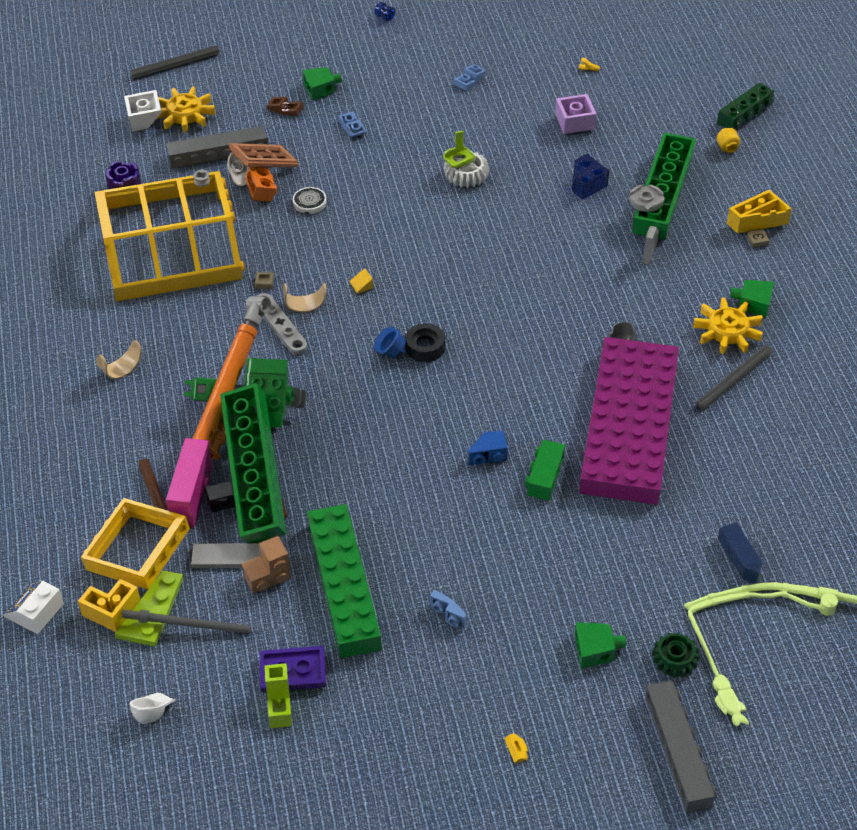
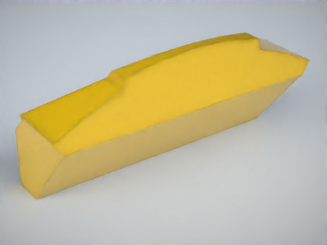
[504,733,528,763]

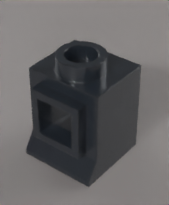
[205,482,235,513]

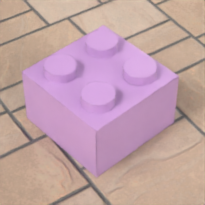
[555,94,597,134]

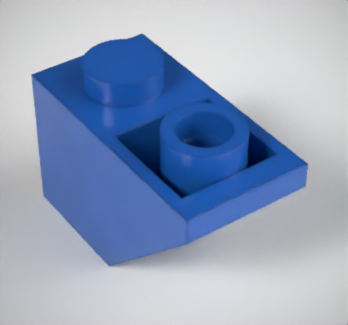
[468,430,508,465]

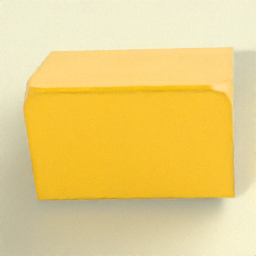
[349,269,373,294]

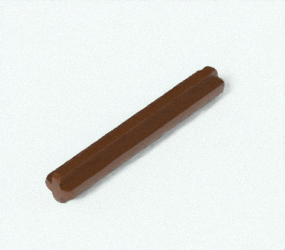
[138,458,168,511]

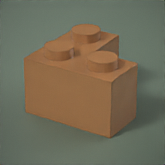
[241,536,291,594]

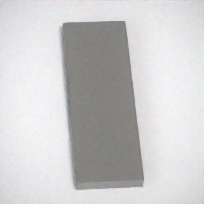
[191,543,260,568]

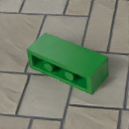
[524,439,566,501]

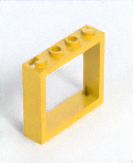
[81,498,190,590]

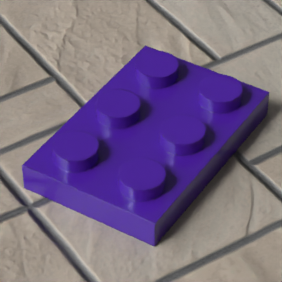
[259,646,327,692]

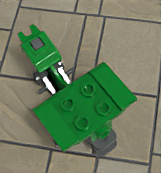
[184,358,307,429]

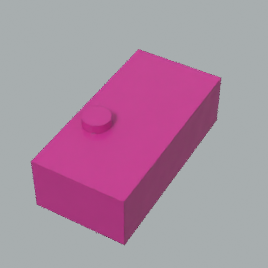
[166,438,212,527]

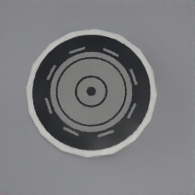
[293,187,326,214]

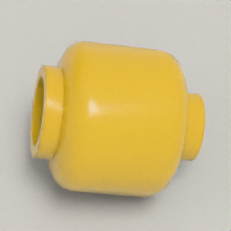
[716,128,741,153]

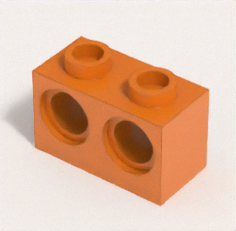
[245,166,277,202]

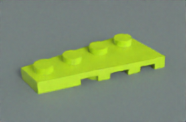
[115,571,183,647]

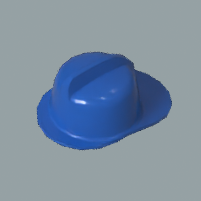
[373,327,406,358]

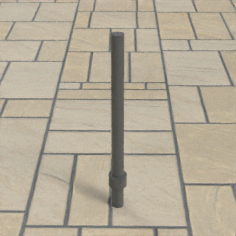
[122,610,251,634]

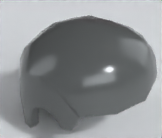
[608,322,636,341]

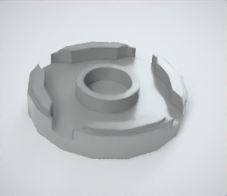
[629,185,664,212]

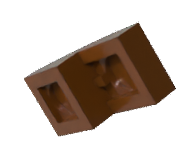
[266,96,304,116]

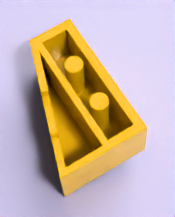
[726,189,792,233]

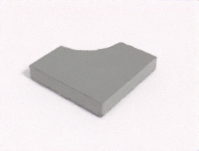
[643,226,659,264]

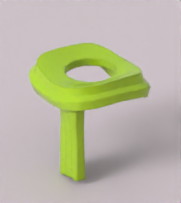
[443,131,475,168]

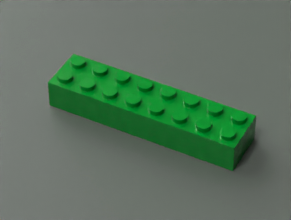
[632,132,696,240]
[220,383,287,543]
[307,504,382,659]

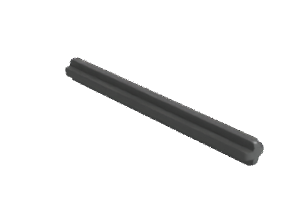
[130,45,219,79]
[696,345,772,410]

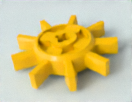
[156,87,215,132]
[693,298,763,354]

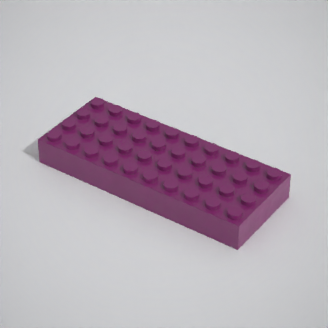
[579,337,679,505]

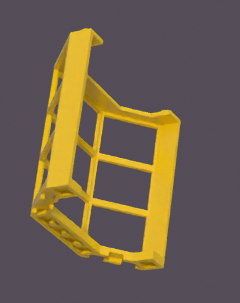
[95,171,245,301]

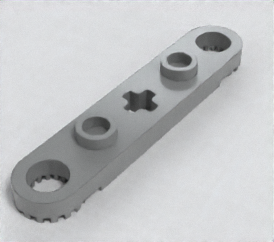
[257,293,307,356]

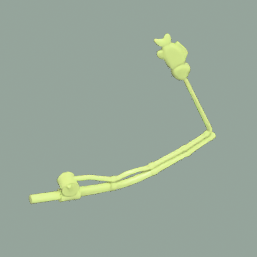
[684,582,857,726]

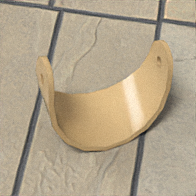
[282,283,327,313]
[96,340,142,379]

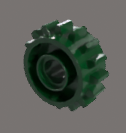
[652,633,700,678]

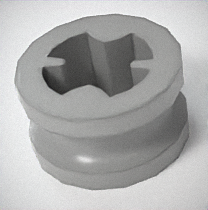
[193,170,210,187]

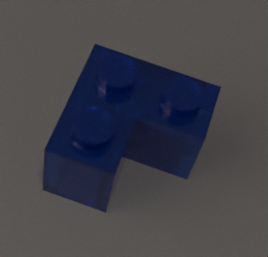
[572,153,610,200]

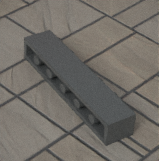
[166,126,268,168]
[645,681,716,813]

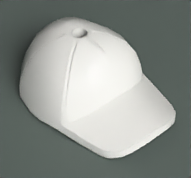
[227,152,249,187]
[129,693,175,724]

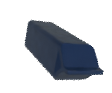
[718,522,762,584]

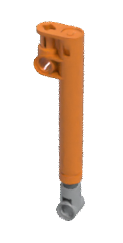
[192,296,271,460]

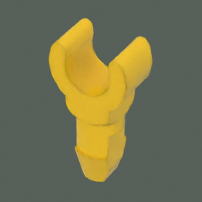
[578,58,600,71]

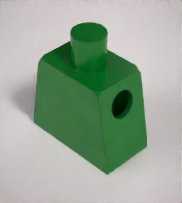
[302,67,342,101]
[730,280,774,318]
[574,622,626,669]

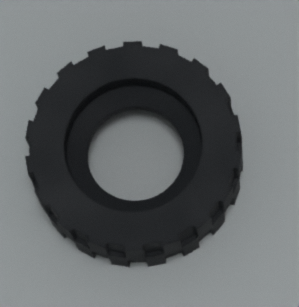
[405,323,445,362]

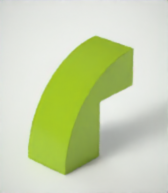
[265,663,292,728]

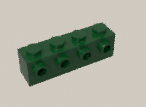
[717,82,774,130]

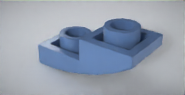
[453,65,486,91]
[338,111,367,138]
[430,590,466,630]

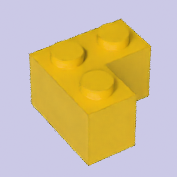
[78,579,140,632]

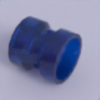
[374,2,395,22]

